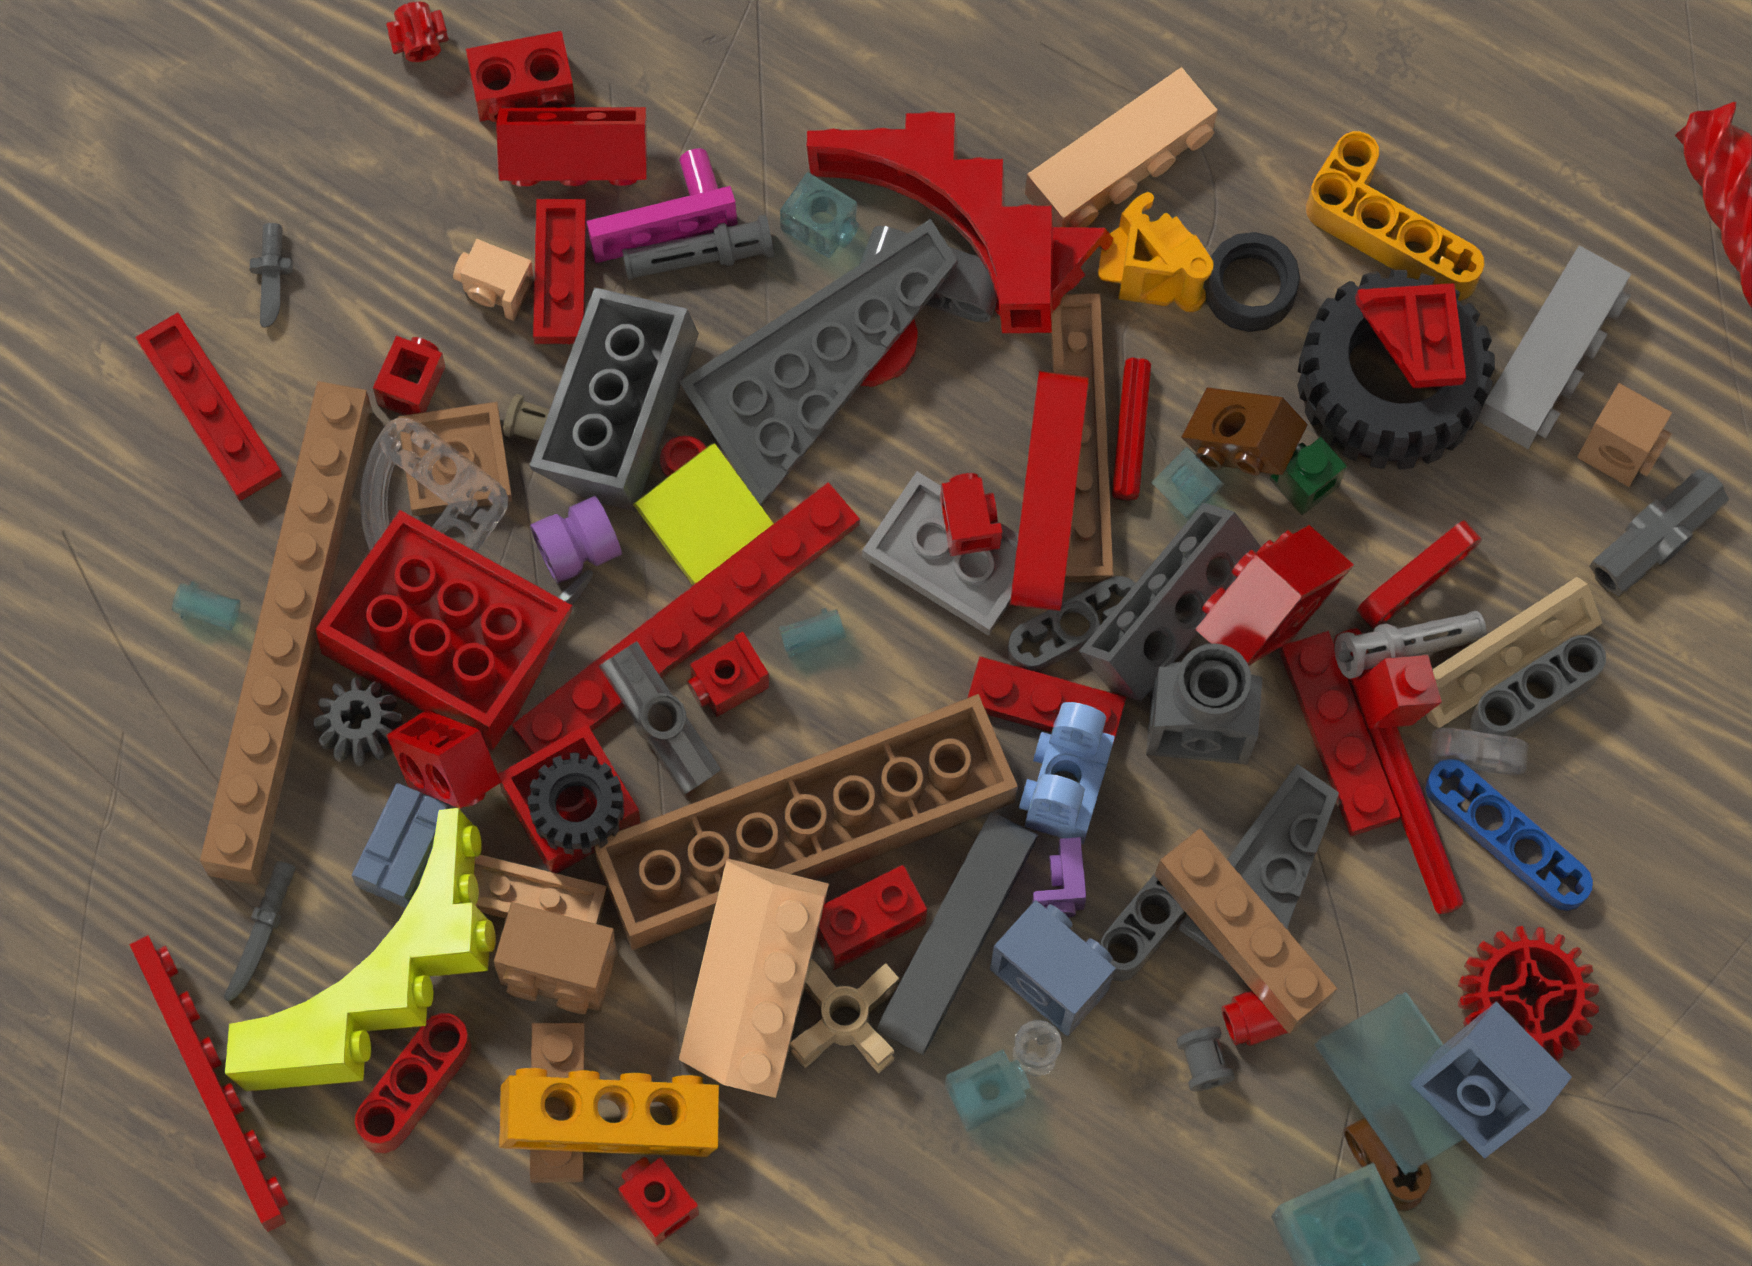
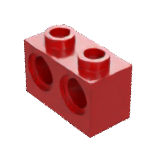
[466,31,575,122]
[386,709,502,809]
[816,865,927,970]

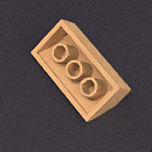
[679,859,829,1098]

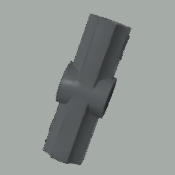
[1589,469,1729,597]
[599,641,721,795]

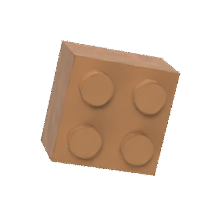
[494,902,618,1014]

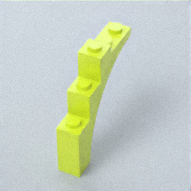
[225,808,496,1091]

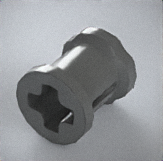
[1176,1026,1235,1092]

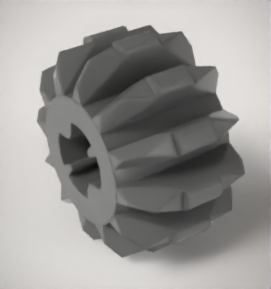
[314,677,403,767]

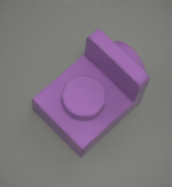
[1032,837,1086,918]

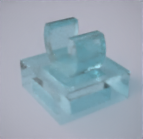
[1151,447,1224,519]

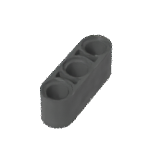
[859,226,998,322]
[1470,635,1606,746]
[1100,873,1187,982]

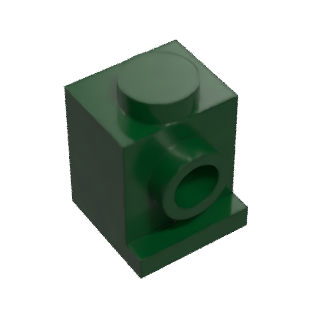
[1270,437,1347,515]

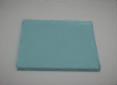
[1314,992,1464,1175]

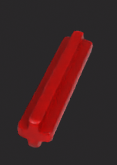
[1112,357,1152,501]

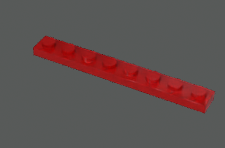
[512,482,860,754]

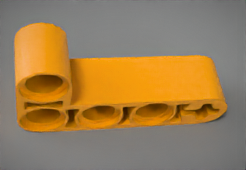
[1306,131,1485,301]

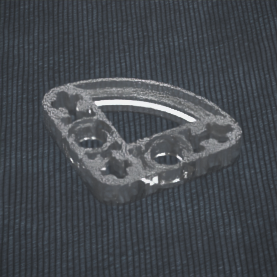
[360,418,508,552]

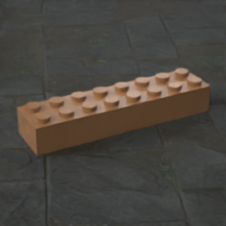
[593,694,1018,951]

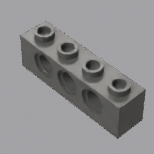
[1079,503,1261,701]

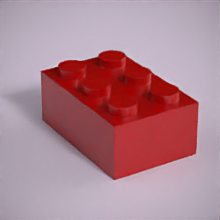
[1195,525,1354,666]

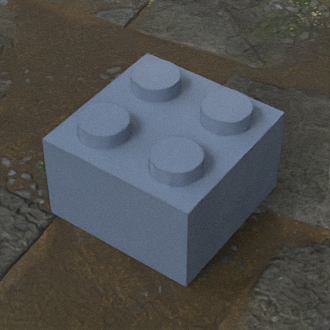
[990,900,1116,1037]
[1409,1002,1572,1159]

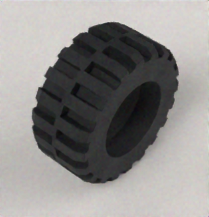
[1297,269,1495,470]

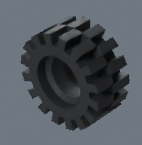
[528,753,624,855]

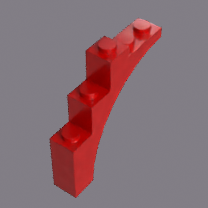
[806,111,1053,333]

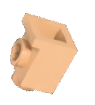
[453,239,534,321]

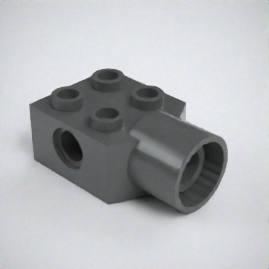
[1146,644,1262,765]

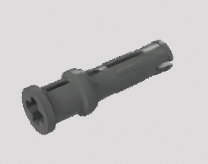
[622,214,774,280]

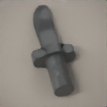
[249,223,293,328]

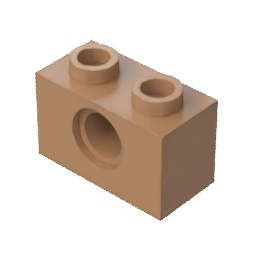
[1577,383,1672,487]

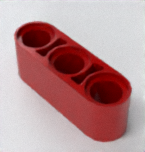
[355,1013,471,1153]

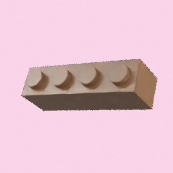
[1154,828,1337,1034]

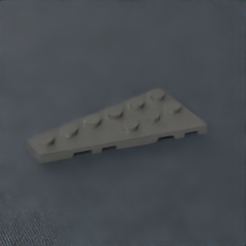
[679,219,958,507]

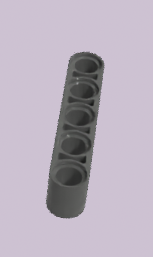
[877,811,1038,1055]

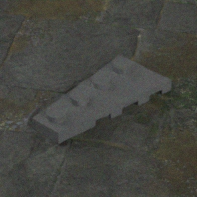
[1179,764,1339,967]

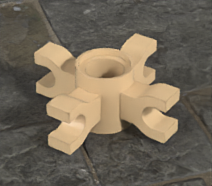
[790,959,899,1074]

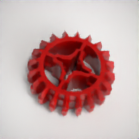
[1458,926,1599,1061]

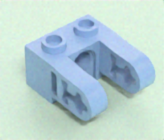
[1019,702,1115,844]

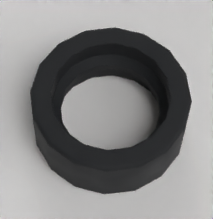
[1204,232,1300,332]

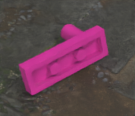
[587,148,738,263]

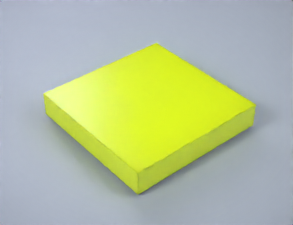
[633,443,774,585]

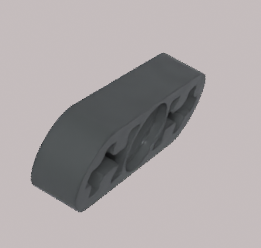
[1008,576,1136,672]

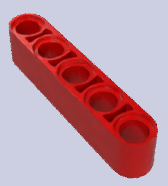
[1010,371,1089,611]

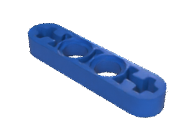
[1425,759,1593,911]

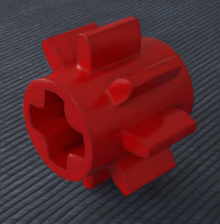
[386,1,449,62]

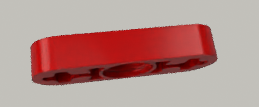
[1356,520,1482,630]

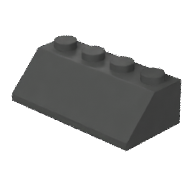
[530,287,699,512]

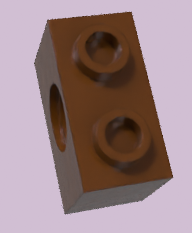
[1181,387,1308,476]

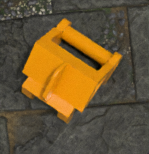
[1098,192,1213,312]

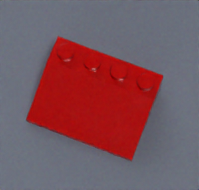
[315,510,573,750]

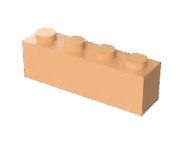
[1025,67,1218,228]

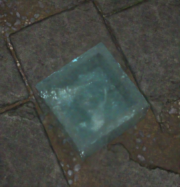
[1271,1163,1421,1266]

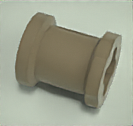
[502,394,550,441]

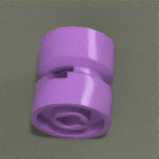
[530,496,622,584]

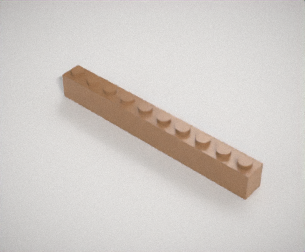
[200,381,373,885]

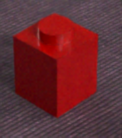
[1356,655,1442,729]

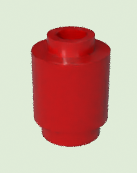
[1221,990,1297,1046]

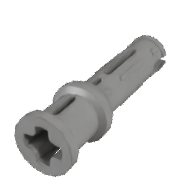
[1335,611,1487,678]

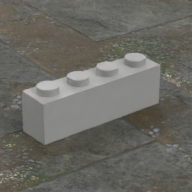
[1477,245,1631,449]

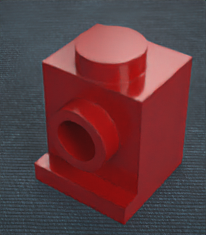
[373,335,446,415]
[940,473,1002,557]
[687,631,769,717]
[618,1157,699,1246]

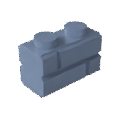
[351,784,453,908]

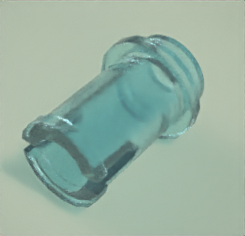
[172,581,241,631]
[778,608,846,658]

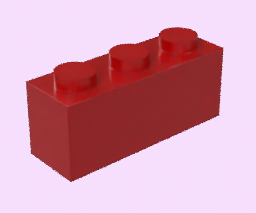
[496,107,648,186]

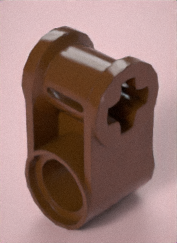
[1343,1104,1431,1212]

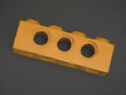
[499,1068,719,1157]

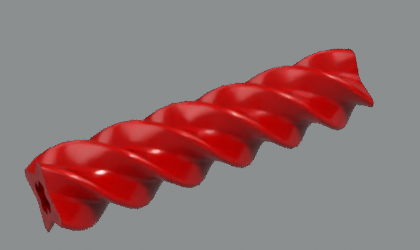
[1675,102,1752,308]

